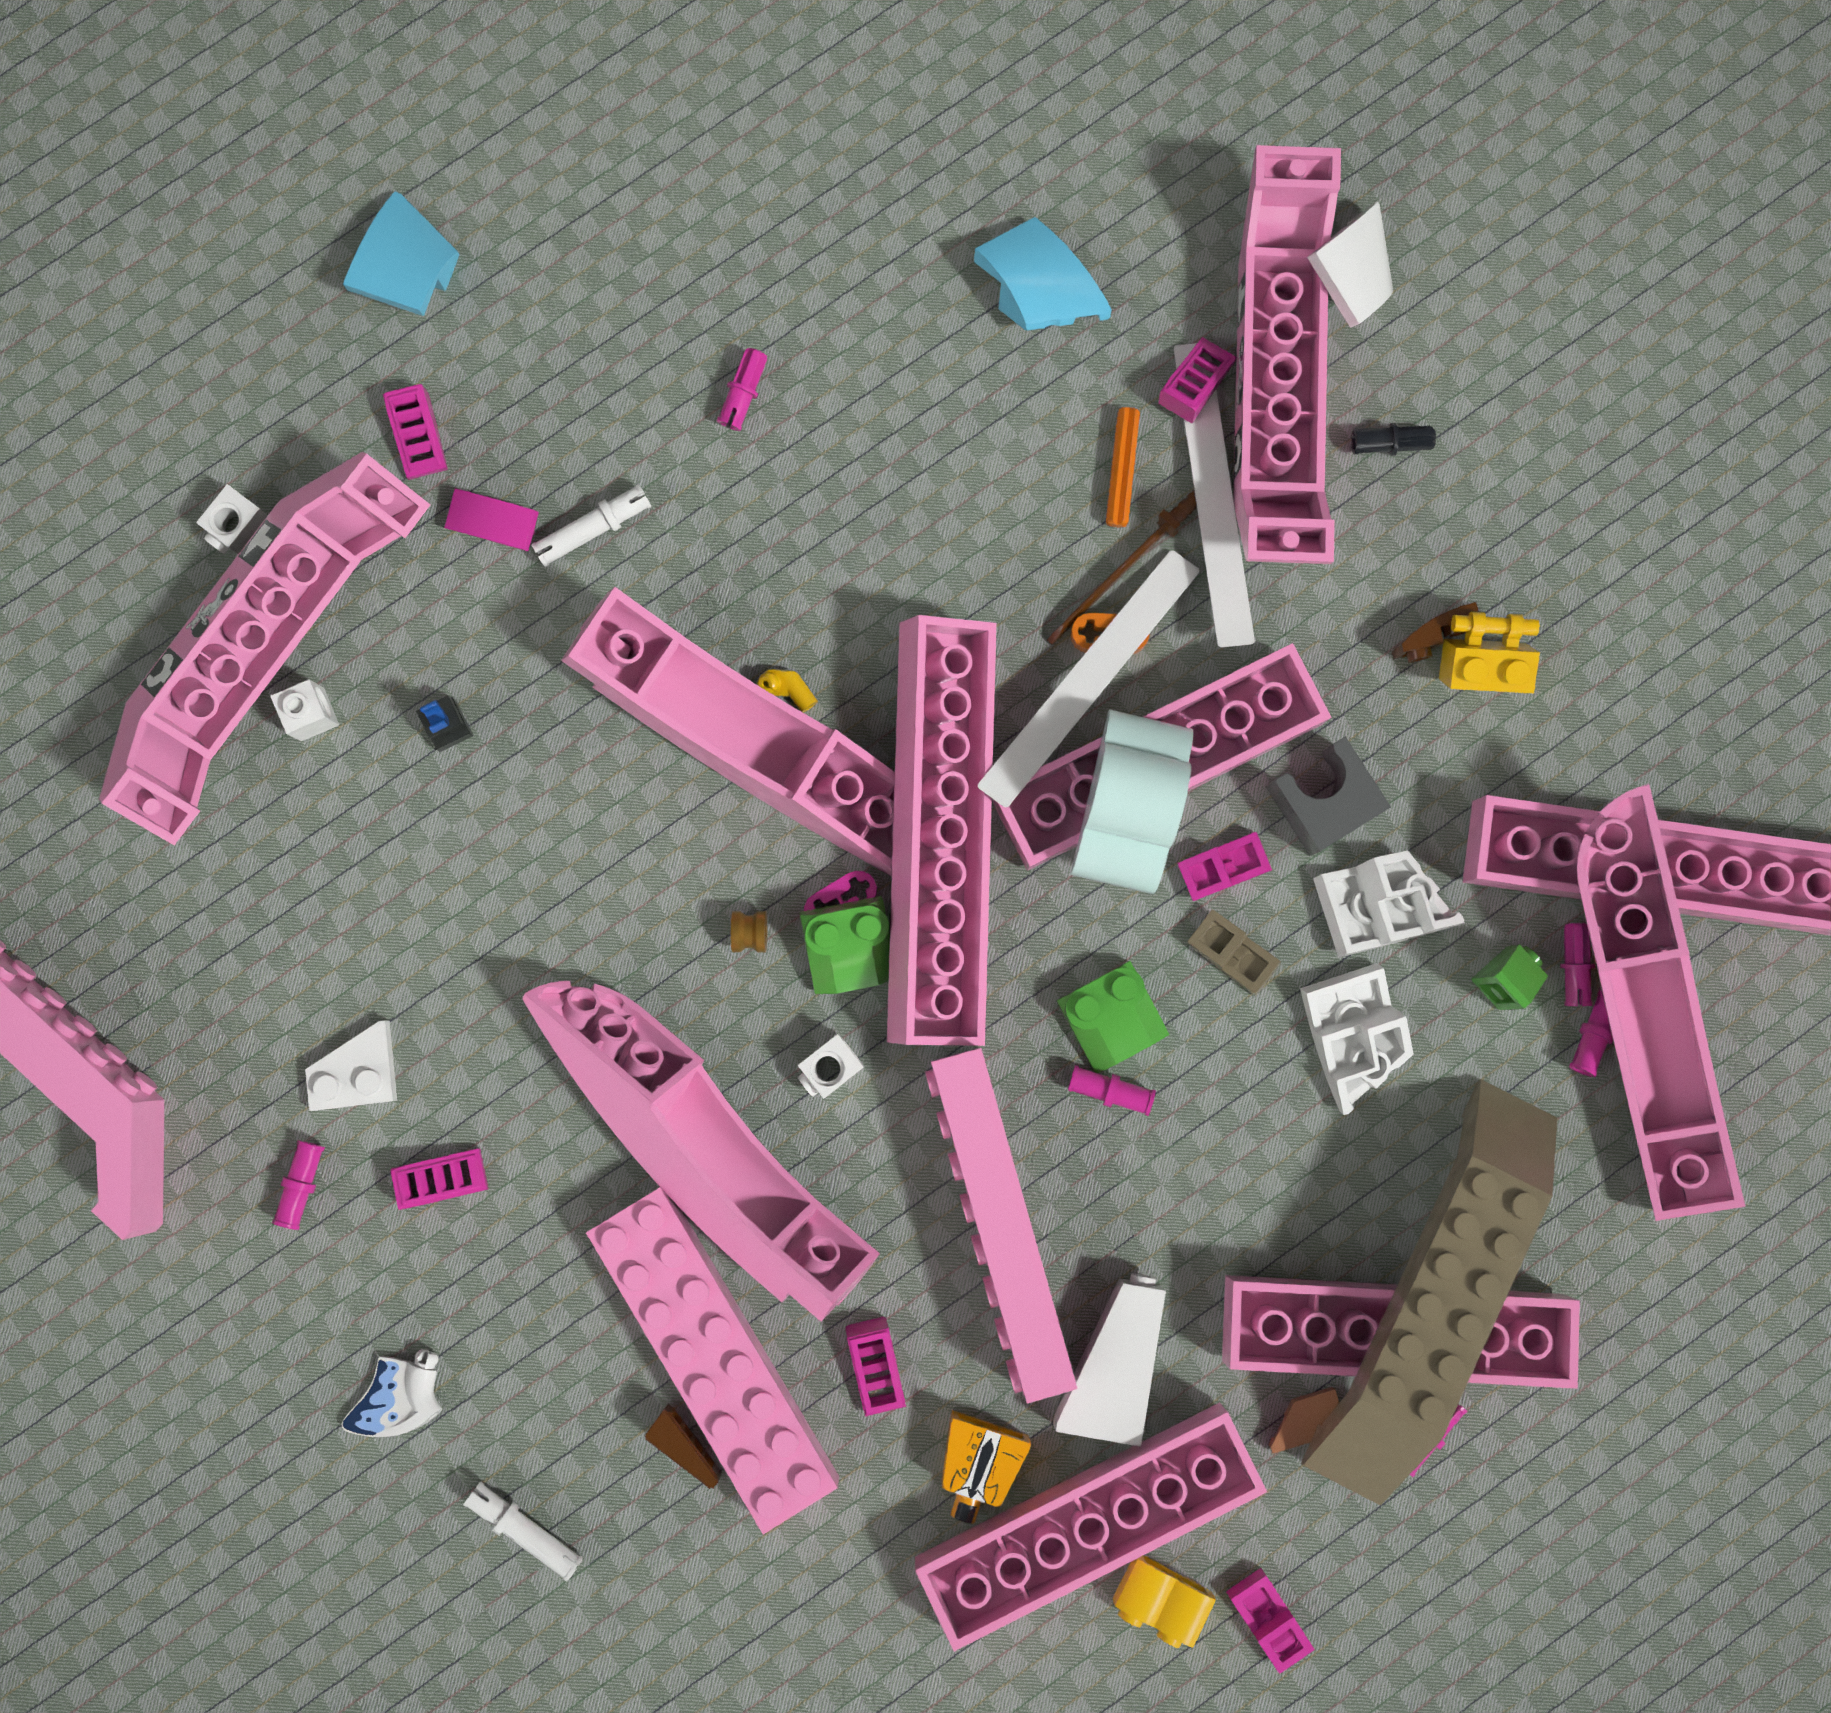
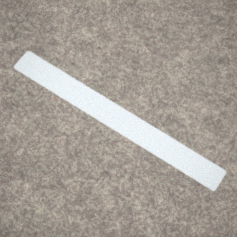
[1174,343,1255,648]
[978,550,1200,807]

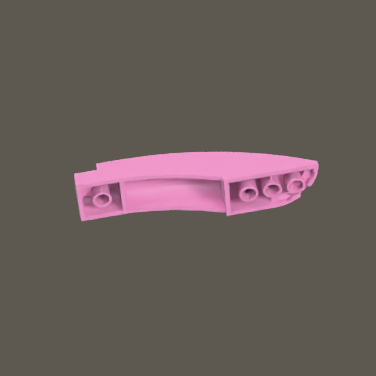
[522,981,880,1321]

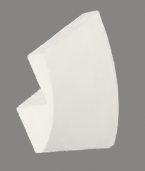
[1307,201,1393,328]
[1313,850,1465,958]
[1300,963,1414,1115]

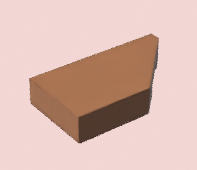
[1268,1387,1339,1454]

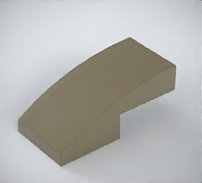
[1187,909,1281,997]

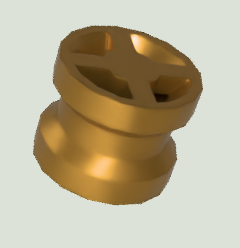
[731,911,767,952]

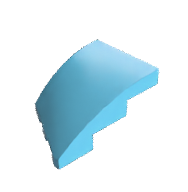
[343,191,460,316]
[974,217,1112,331]

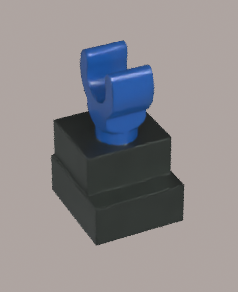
[416,696,473,752]

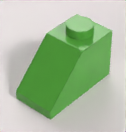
[1471,944,1548,1010]

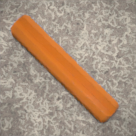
[1106,407,1140,528]

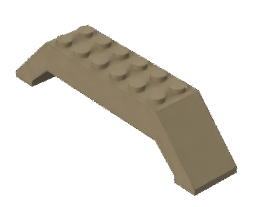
[1301,1079,1557,1506]

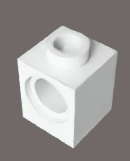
[196,484,268,554]
[271,679,339,741]
[797,1034,865,1099]

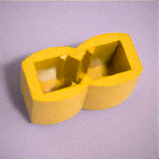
[1113,1555,1216,1648]

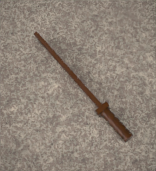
[1047,490,1197,645]

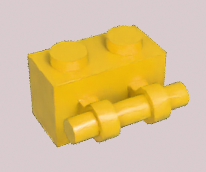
[1439,612,1540,694]

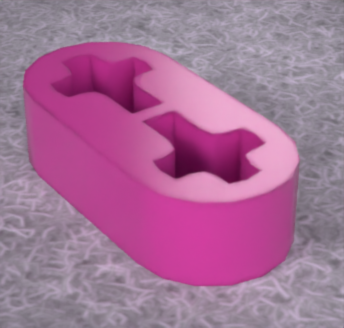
[804,871,877,911]

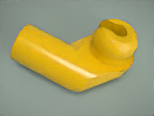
[757,669,818,713]

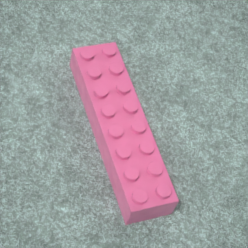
[992,643,1332,871]
[925,1048,1078,1404]
[586,1187,839,1534]
[1222,1275,1580,1389]
[915,1402,1267,1651]

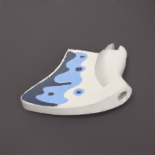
[342,1350,442,1437]

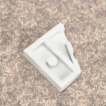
[305,1020,397,1111]

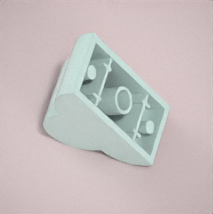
[1070,709,1193,894]

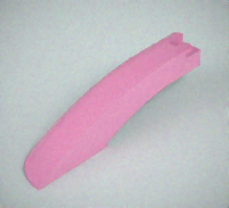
[561,587,895,876]
[1577,784,1746,1221]

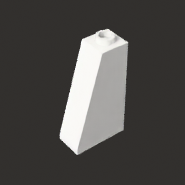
[1053,1273,1166,1447]

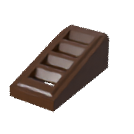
[644,1403,722,1489]

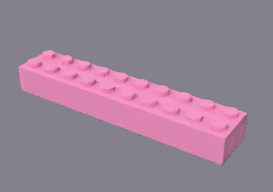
[887,615,997,1046]
[1463,795,1831,936]

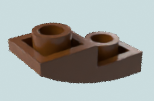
[1392,602,1479,663]

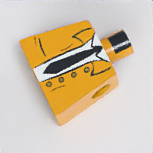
[942,1410,1031,1524]

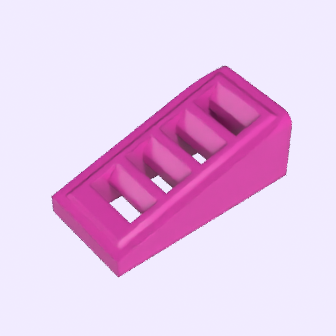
[1158,337,1237,424]
[383,384,448,480]
[391,1148,489,1210]
[845,1317,906,1417]

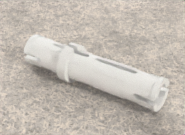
[532,483,652,567]
[463,1481,583,1582]

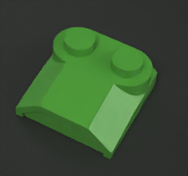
[799,896,890,994]
[1056,961,1169,1073]

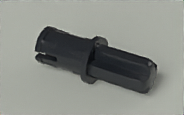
[1351,423,1436,456]

